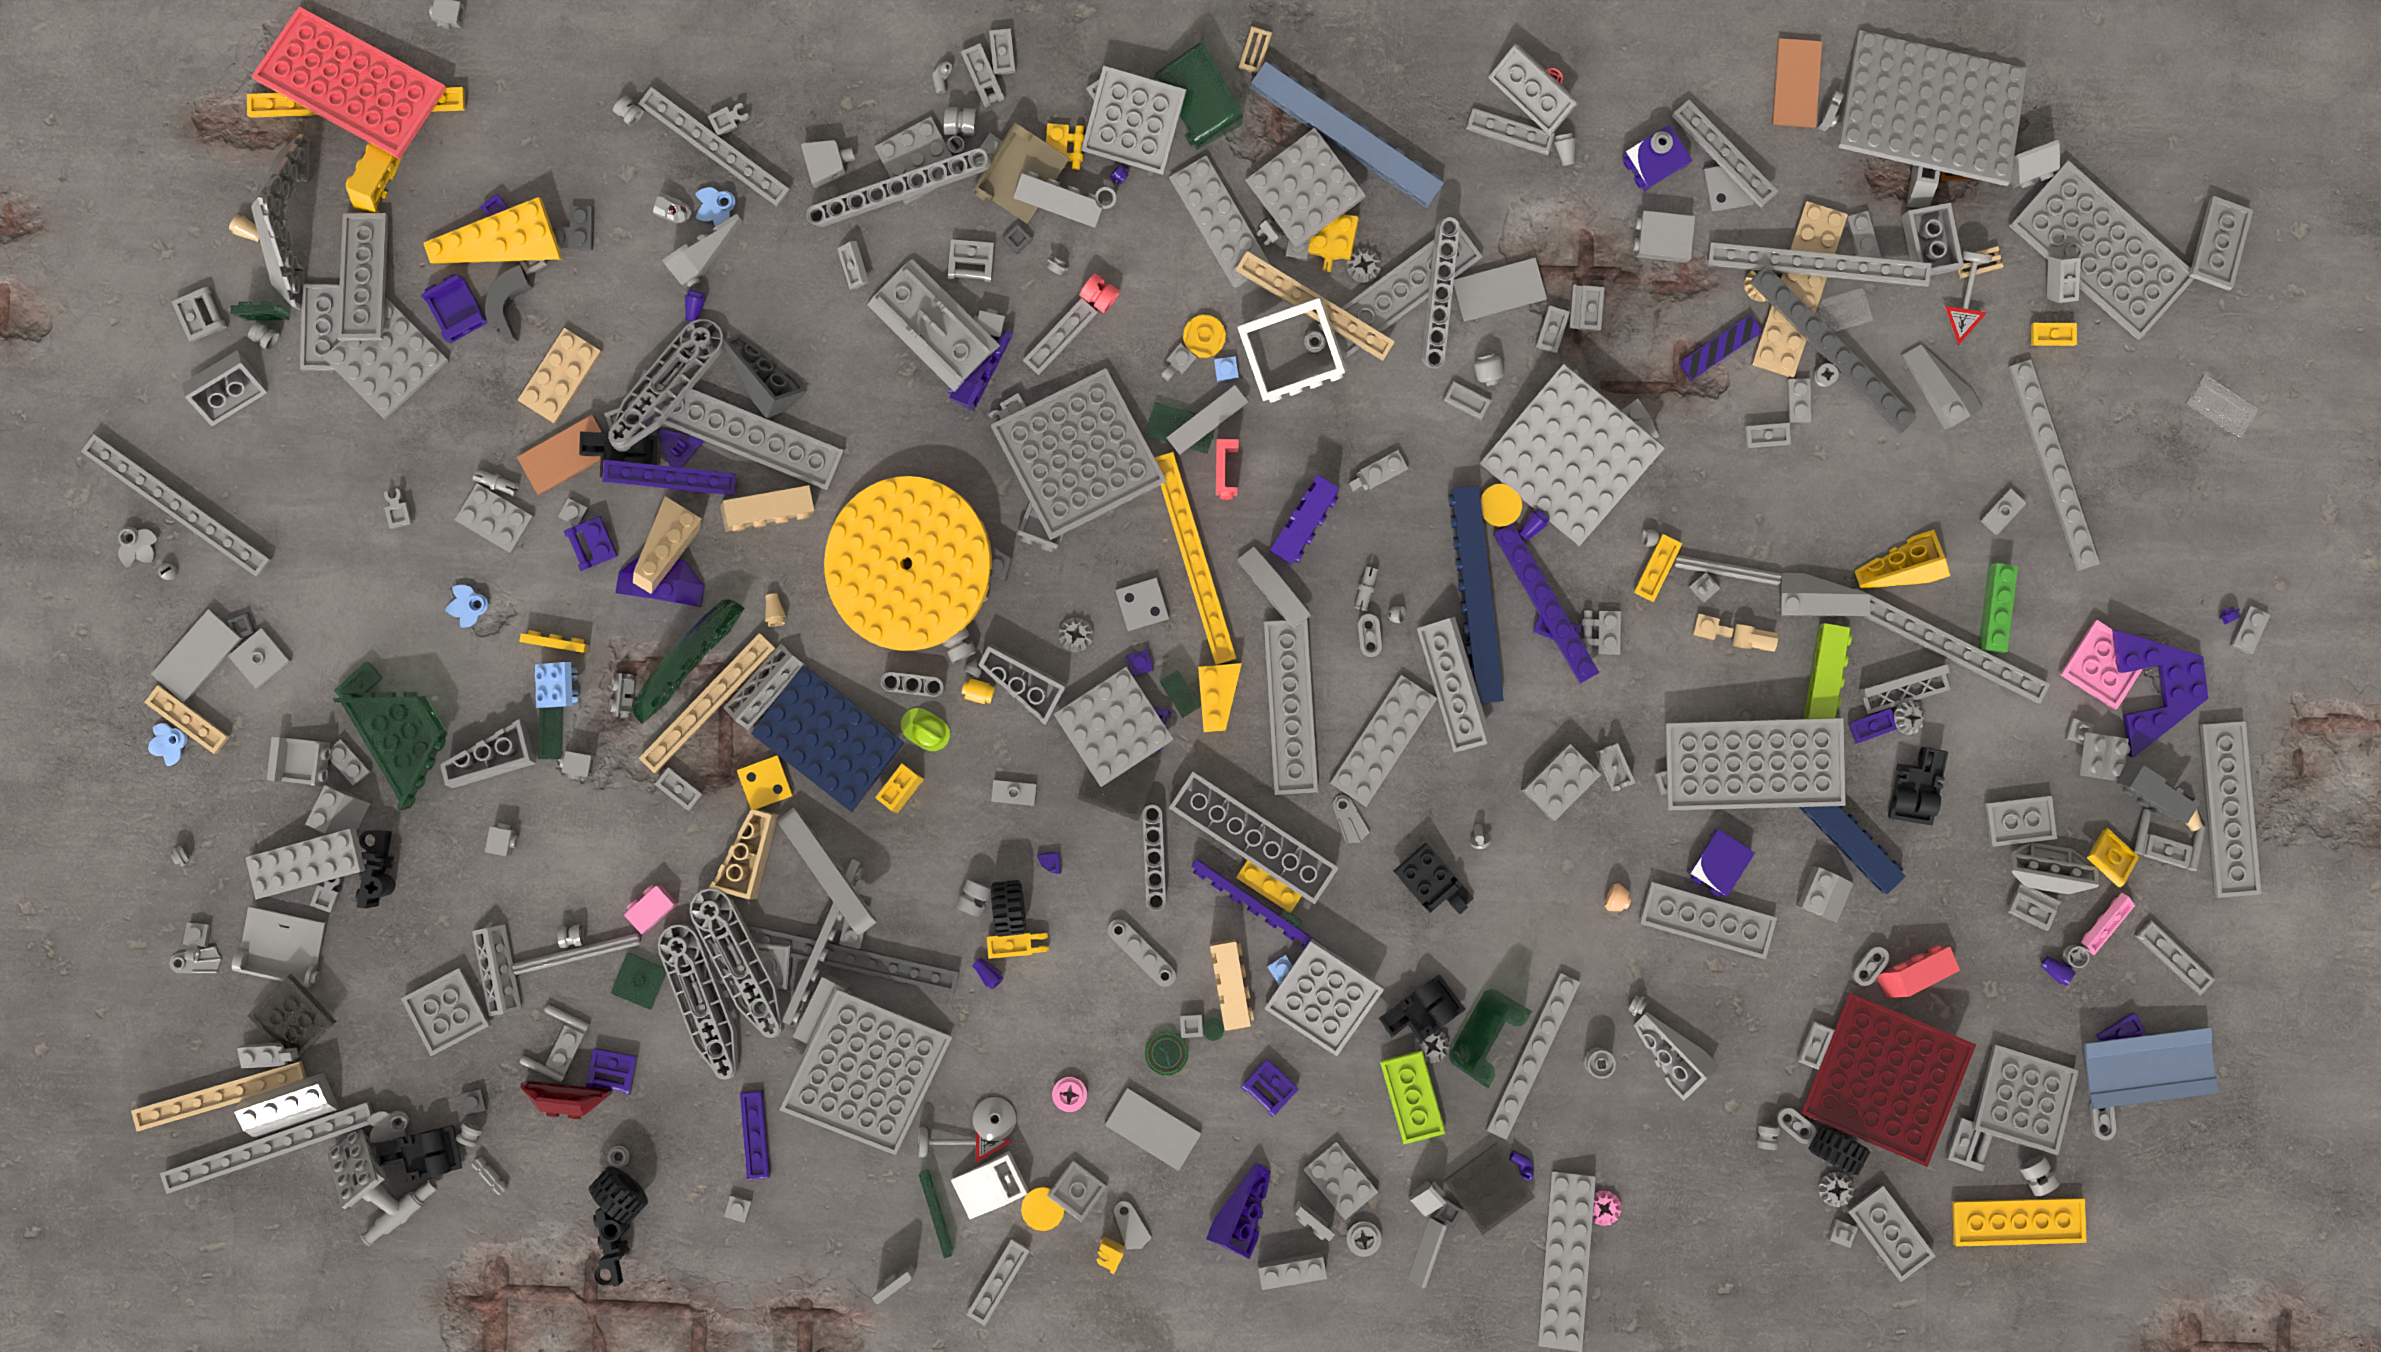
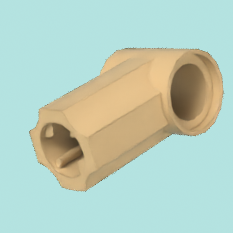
[1732,624,1778,652]

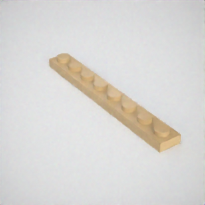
[1236,251,1395,361]
[639,633,776,773]
[131,1061,307,1131]

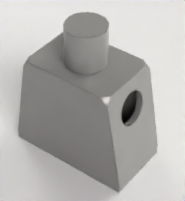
[801,140,855,188]

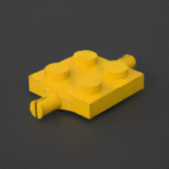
[1308,213,1359,272]

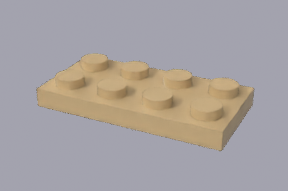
[518,328,602,424]

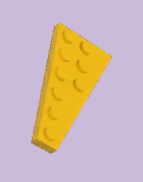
[423,197,563,264]

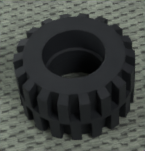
[991,880,1026,937]
[1808,1125,1870,1175]
[589,1166,648,1224]

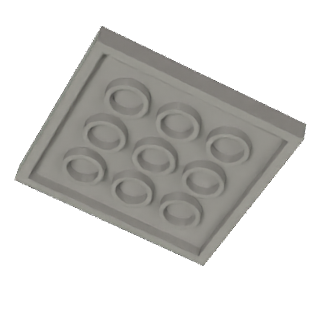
[1081,66,1187,175]
[1245,128,1366,249]
[323,298,449,420]
[1054,667,1174,787]
[1264,939,1385,1056]
[1972,1045,2079,1155]

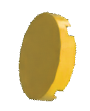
[1183,314,1226,358]
[1480,484,1522,527]
[1021,1186,1064,1231]

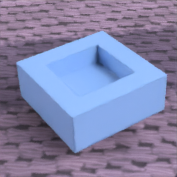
[1214,356,1239,382]
[1267,955,1292,985]

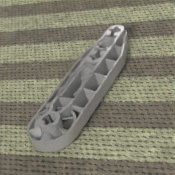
[608,319,724,452]
[690,888,784,1038]
[658,923,739,1080]

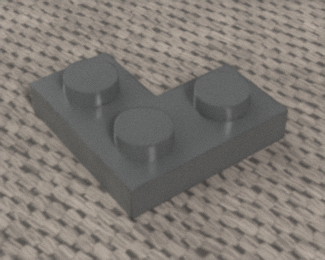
[552,206,594,251]

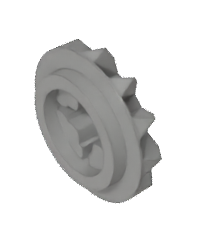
[1346,248,1381,283]
[1059,618,1093,652]
[1894,700,1925,735]
[1414,1030,1449,1063]
[1819,1172,1854,1207]
[1347,1221,1381,1257]

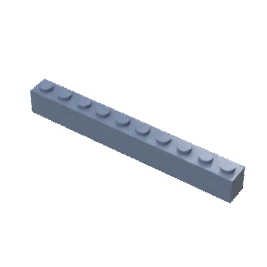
[1250,61,1444,209]

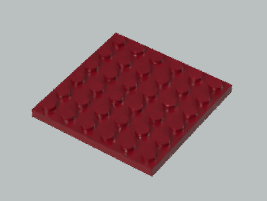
[1801,993,1976,1167]

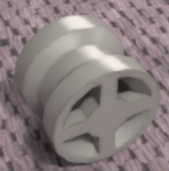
[1813,363,1839,387]
[456,1122,483,1147]

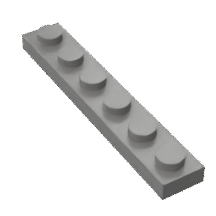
[1672,100,1778,208]

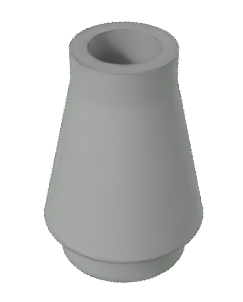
[1554,133,1575,166]

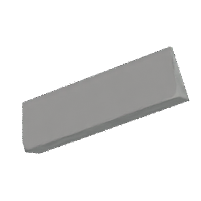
[1408,1218,1447,1288]

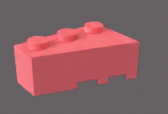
[1877,945,1960,998]

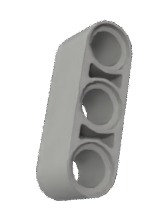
[881,672,945,697]

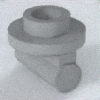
[1470,824,1492,849]

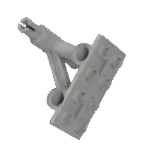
[328,1127,438,1246]

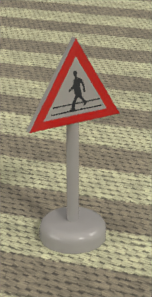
[1944,251,1992,345]
[918,1127,1012,1164]

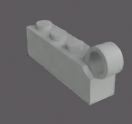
[1013,170,1116,228]

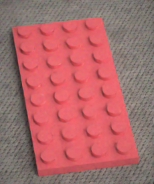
[252,6,447,159]

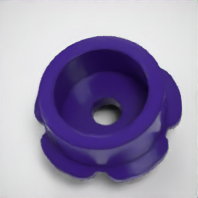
[1110,164,1129,184]
[2219,607,2241,624]

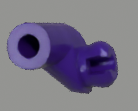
[1509,1150,1534,1181]

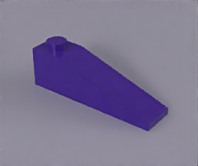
[1206,1163,1271,1259]

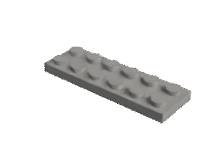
[1169,156,1271,289]
[337,213,389,341]
[1417,617,1492,753]
[1330,675,1437,807]
[245,828,366,900]
[1639,881,1777,960]

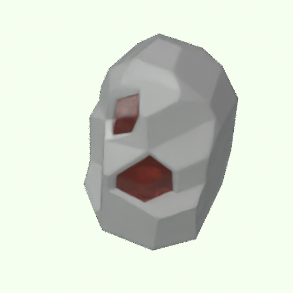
[653,193,692,223]

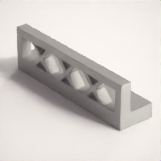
[723,644,806,730]
[1859,664,1951,714]
[472,924,522,1016]

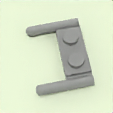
[2134,808,2206,871]
[520,1005,590,1083]

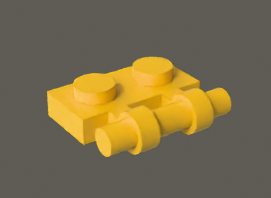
[1046,123,1085,170]

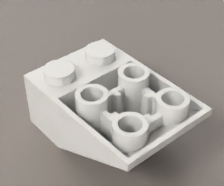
[951,1151,1028,1219]

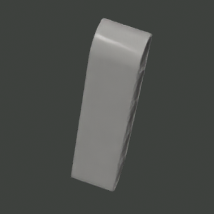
[1143,804,1166,911]

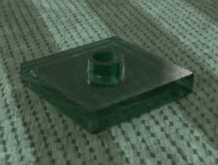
[611,953,667,1010]

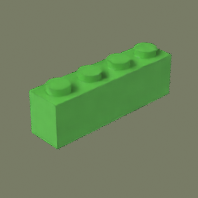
[1978,563,2018,653]

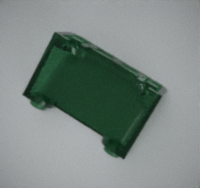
[1154,42,1243,150]
[1449,989,1532,1088]

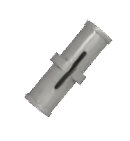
[473,468,519,496]
[1354,566,1379,612]

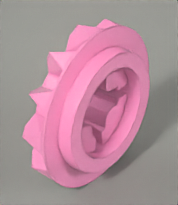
[1052,1077,1087,1112]
[1593,1190,1622,1226]

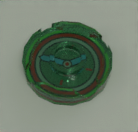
[1145,1032,1188,1075]

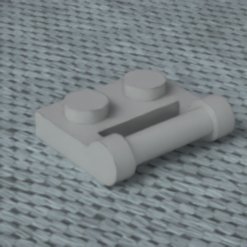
[948,239,994,282]
[172,287,227,342]
[1946,1117,1993,1172]

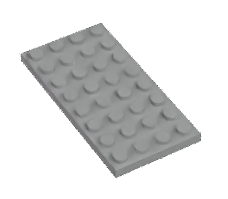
[2009,160,2195,340]
[1665,718,1846,810]

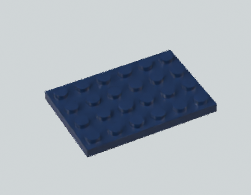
[751,665,905,812]

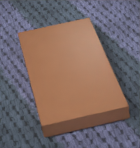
[1772,38,1822,128]
[517,415,603,495]

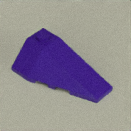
[948,330,1013,412]

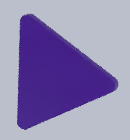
[657,429,704,468]

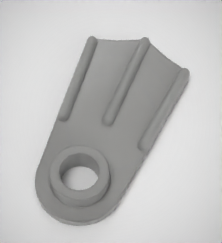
[1333,795,1370,844]
[169,946,222,973]
[1114,1201,1151,1250]

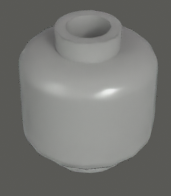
[1474,352,1504,386]

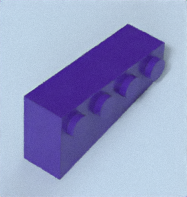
[1269,474,1339,565]

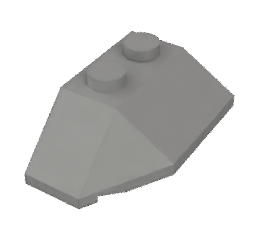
[2011,842,2099,894]

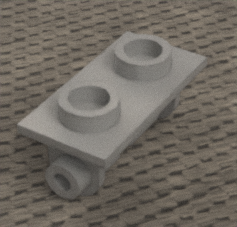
[609,673,635,718]

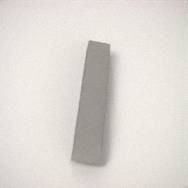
[1421,217,1460,368]
[777,807,877,936]

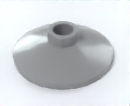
[973,1097,1016,1141]

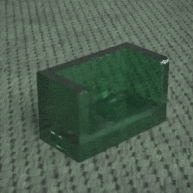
[1160,670,1201,718]

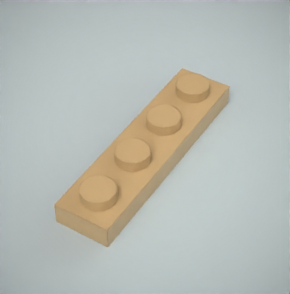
[144,685,230,754]

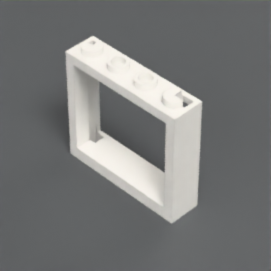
[1238,297,1347,403]

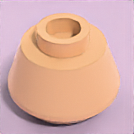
[1604,883,1632,912]

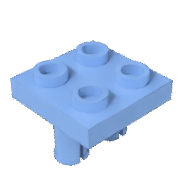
[535,662,578,708]

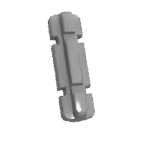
[472,1157,508,1195]

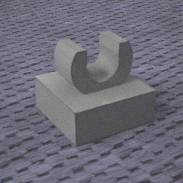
[1257,218,1285,245]
[1688,572,1720,603]
[2065,718,2094,745]
[1828,1219,1858,1248]

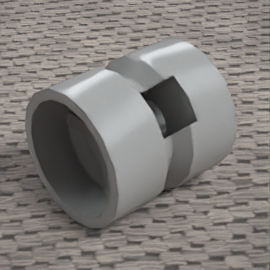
[944,106,977,137]
[943,627,977,663]
[956,879,991,918]
[1583,1047,1616,1079]
[2019,1155,2060,1196]

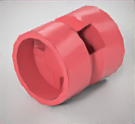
[1079,273,1120,313]

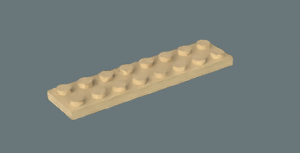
[1752,201,1848,378]

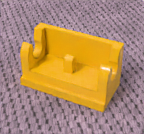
[875,764,924,813]
[1097,1236,1125,1274]

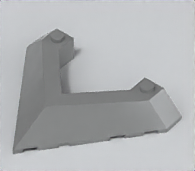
[251,134,311,310]

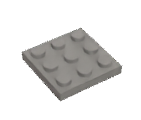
[874,116,961,205]
[401,968,491,1056]

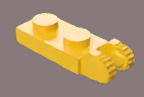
[987,932,1049,959]

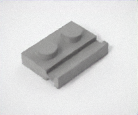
[1569,285,1605,331]
[2007,883,2061,931]

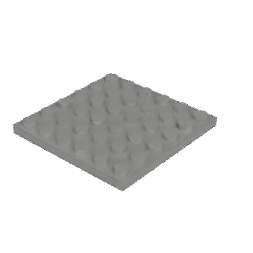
[1480,363,1665,546]
[990,368,1166,540]
[778,988,952,1155]

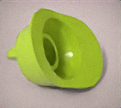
[901,708,950,751]

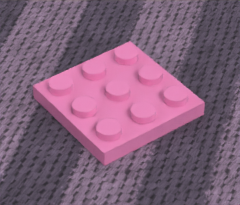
[2060,620,2143,710]

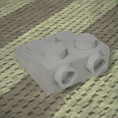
[2080,733,2130,781]

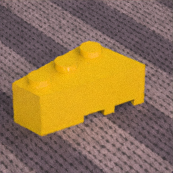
[346,142,403,213]
[1198,663,1242,732]

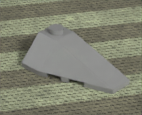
[1901,345,1982,430]
[1634,1012,1720,1101]

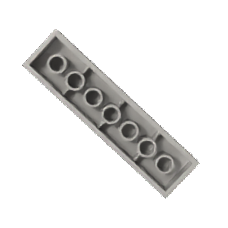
[1169,772,1338,904]

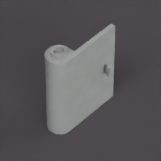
[232,906,326,988]

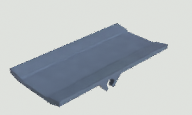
[2084,1027,2219,1109]

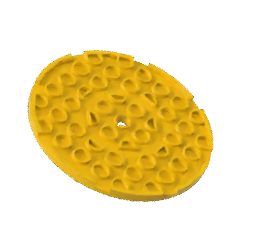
[824,476,992,651]

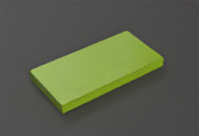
[1380,1049,1446,1144]

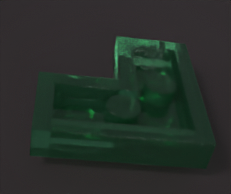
[334,662,383,723]

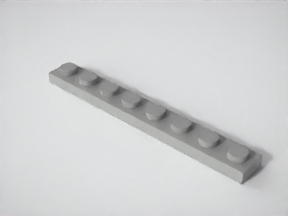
[638,87,790,208]
[782,859,863,1026]
[1486,972,1580,1140]

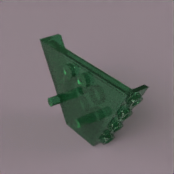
[333,692,448,811]

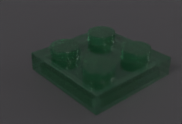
[231,301,289,321]

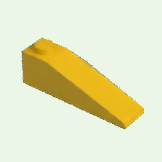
[1855,530,1950,588]

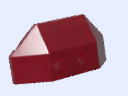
[520,1080,612,1119]

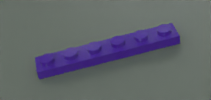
[602,460,736,496]

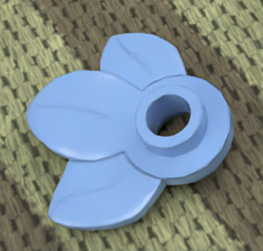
[696,187,736,226]
[445,585,489,628]
[148,723,188,766]

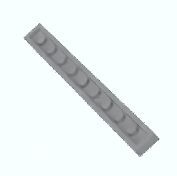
[1708,242,1932,287]
[2008,359,2100,571]
[81,434,272,577]
[1854,588,2050,704]
[160,1101,373,1194]

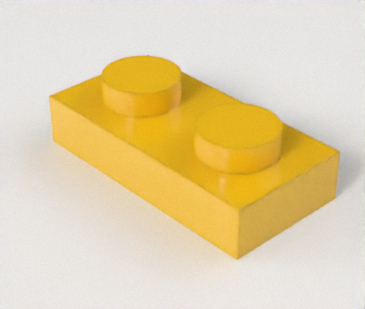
[2031,323,2077,346]

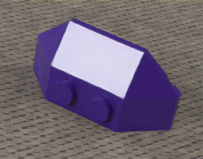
[615,554,705,607]

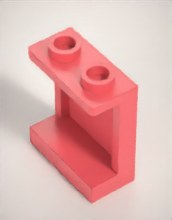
[1216,439,1239,500]

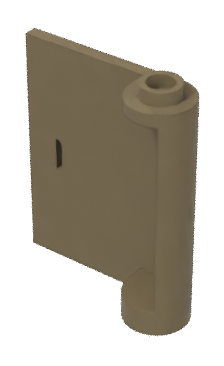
[973,122,1070,224]

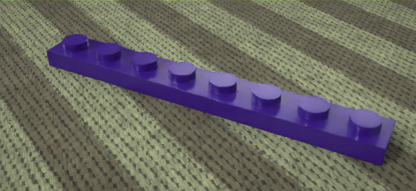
[1493,523,1600,684]
[1192,859,1340,957]

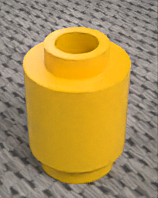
[962,678,995,704]

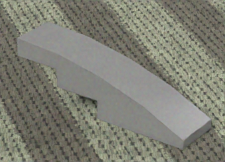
[1237,547,1311,629]

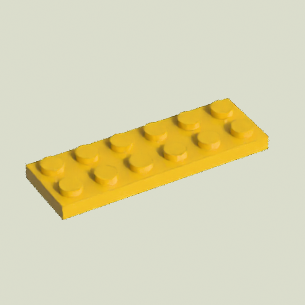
[1952,1197,2087,1246]

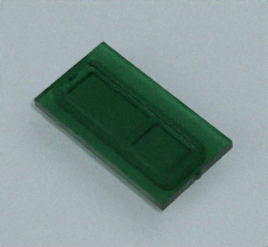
[1146,402,1215,454]

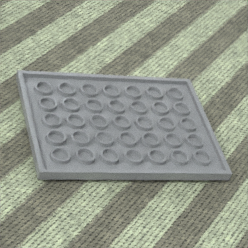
[1838,30,2027,186]

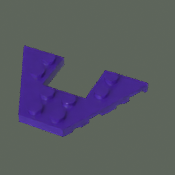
[2112,630,2208,757]

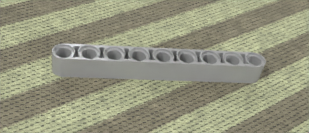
[806,148,992,227]

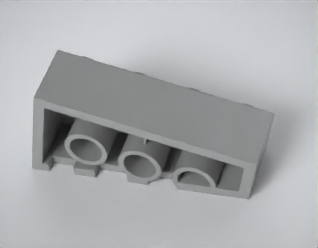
[440,719,537,788]

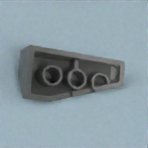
[723,335,807,418]

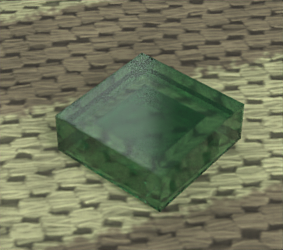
[1280,908,1303,928]

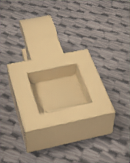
[1692,614,1734,640]

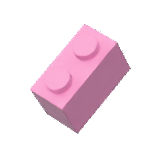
[624,884,678,934]

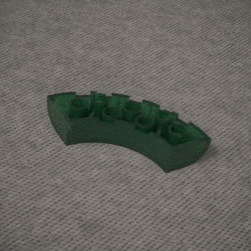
[632,599,745,724]

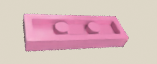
[2081,893,2135,955]

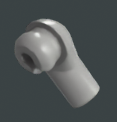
[932,61,953,94]

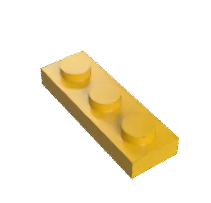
[1633,534,1682,602]
[519,630,590,653]
[1236,860,1302,913]

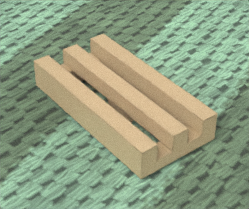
[1239,26,1272,74]
[1958,246,2004,279]

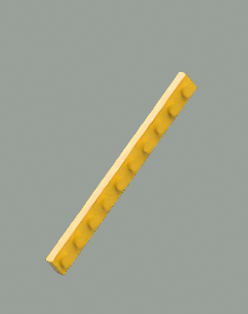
[247,87,465,117]
[1155,452,1236,665]

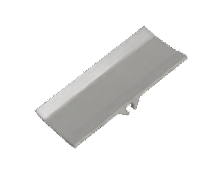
[867,259,1000,392]

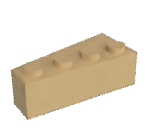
[720,485,814,532]
[633,496,702,594]
[709,809,779,900]
[1210,939,1254,1031]

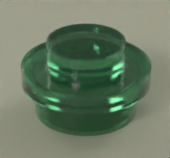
[1203,1019,1224,1041]

